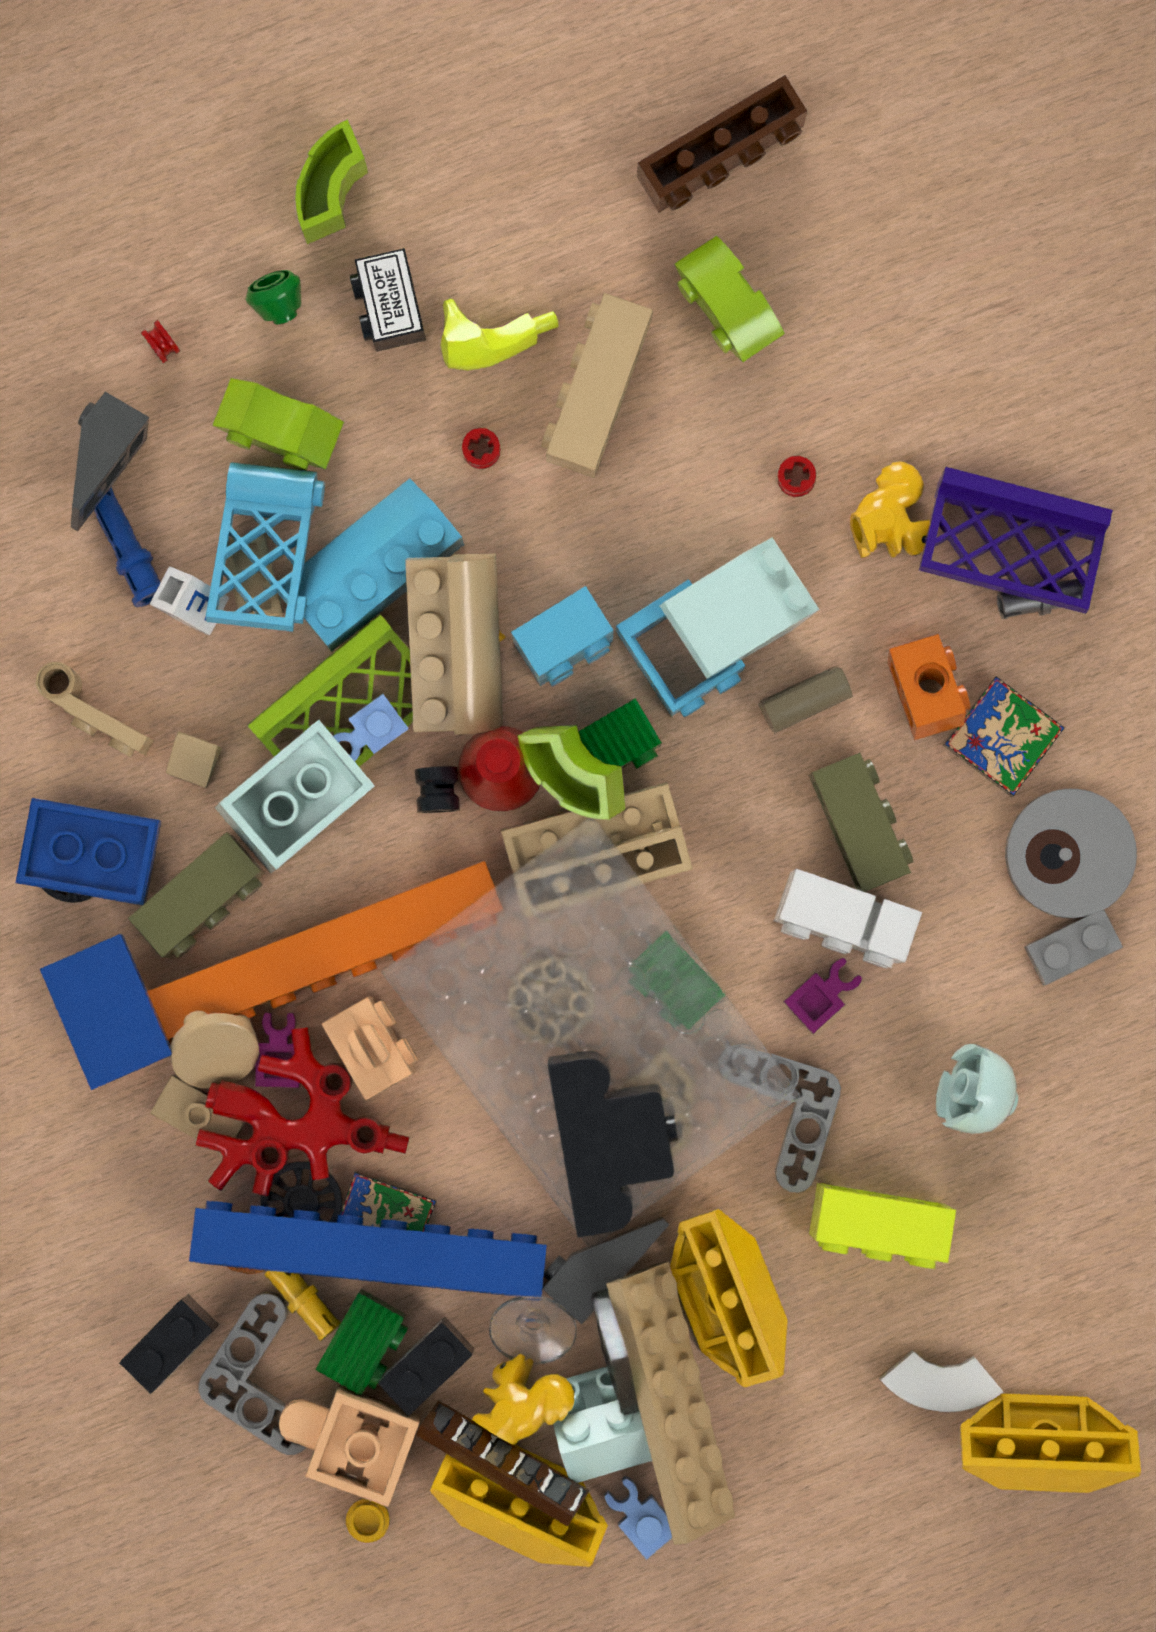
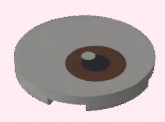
[1005,789,1137,918]

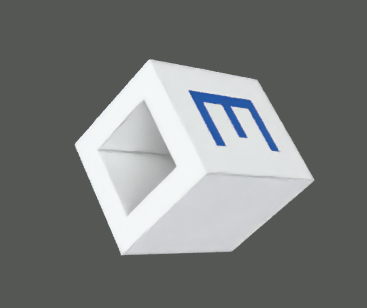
[150,566,230,635]

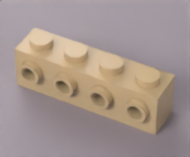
[541,293,653,478]

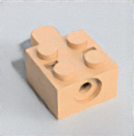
[322,997,418,1101]
[279,1385,420,1507]

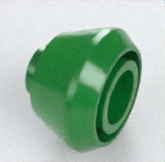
[245,270,302,325]

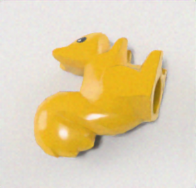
[850,461,930,558]
[472,1354,575,1445]

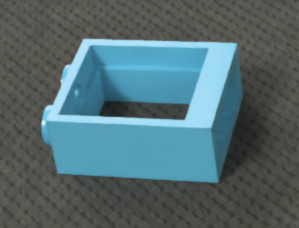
[616,579,745,717]

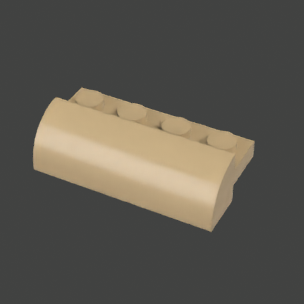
[405,553,503,735]
[501,782,693,917]

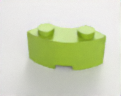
[295,119,368,244]
[674,235,785,362]
[212,378,344,471]
[518,725,625,820]

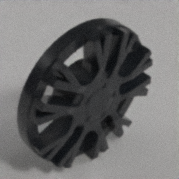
[261,1161,342,1223]

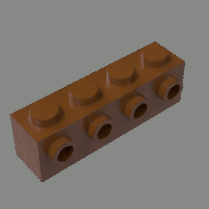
[637,75,807,212]

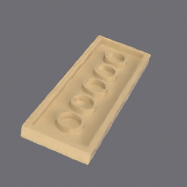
[607,1261,735,1545]

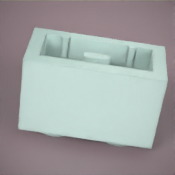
[553,1362,652,1483]

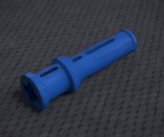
[94,487,161,607]

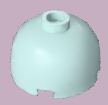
[936,1044,1018,1134]

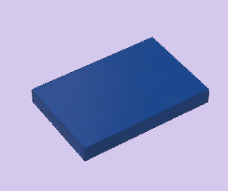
[15,798,161,905]
[40,934,172,1090]

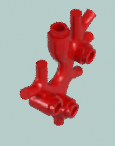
[196,1027,410,1196]

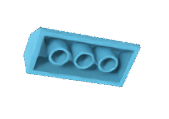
[284,478,464,652]

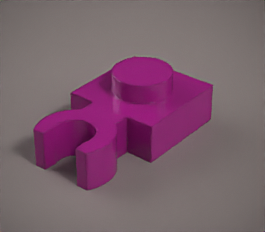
[783,958,862,1034]
[255,1013,300,1088]

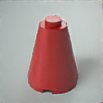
[458,726,540,811]

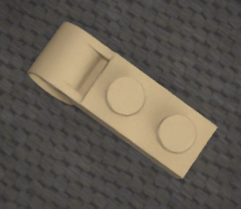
[36,662,154,757]

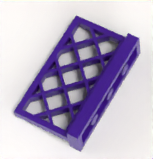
[919,467,1113,614]

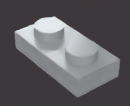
[1024,910,1123,985]

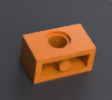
[887,634,971,740]

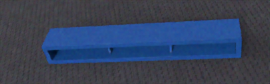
[189,1201,547,1299]

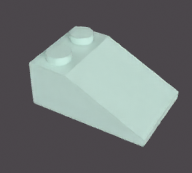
[660,537,820,679]
[215,720,375,873]

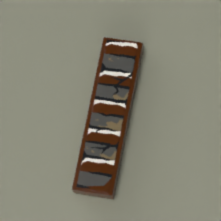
[416,1400,590,1527]

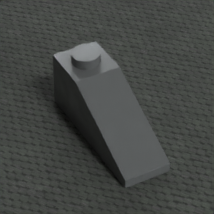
[71,392,149,531]
[542,1217,669,1324]

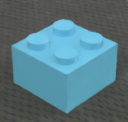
[511,586,614,687]

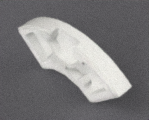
[879,1350,1003,1412]

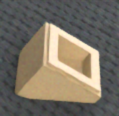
[166,731,222,788]

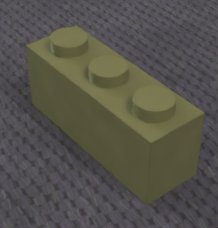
[809,753,913,892]
[128,832,265,959]

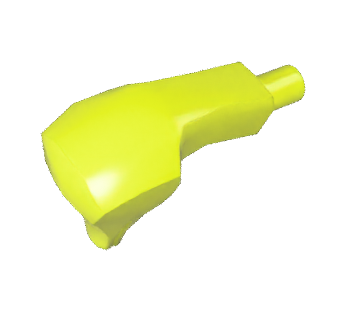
[440,298,559,371]

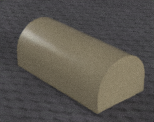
[759,667,853,734]

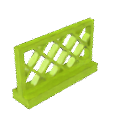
[248,614,413,767]

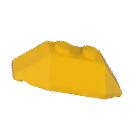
[670,1209,788,1388]
[960,1393,1141,1493]
[429,1445,608,1567]

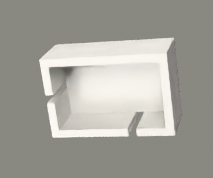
[774,869,922,969]

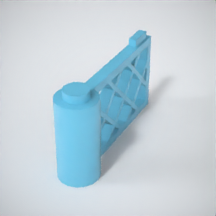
[206,462,325,632]

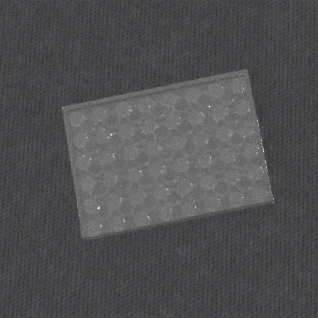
[381,818,801,1247]

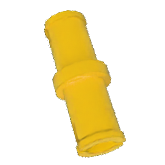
[264,1271,342,1342]

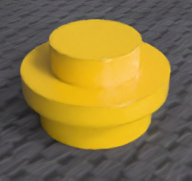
[346,1498,390,1543]

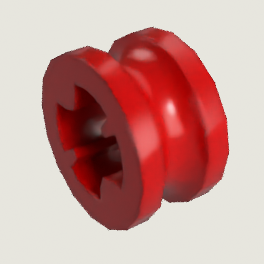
[140,320,181,364]
[462,428,501,469]
[778,456,816,497]

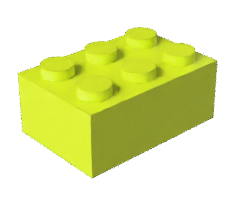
[809,1182,956,1269]

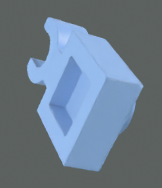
[333,694,409,762]
[605,1476,672,1560]

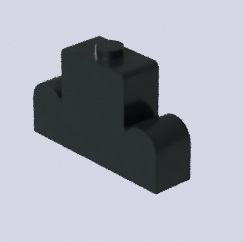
[547,1051,678,1238]

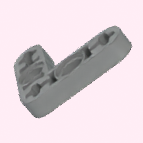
[718,1044,841,1193]
[199,1292,306,1455]

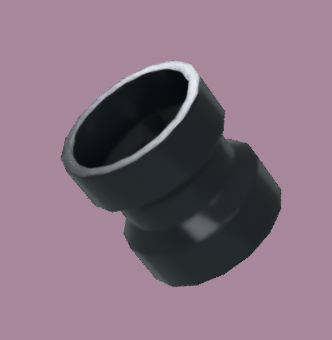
[415,766,460,813]

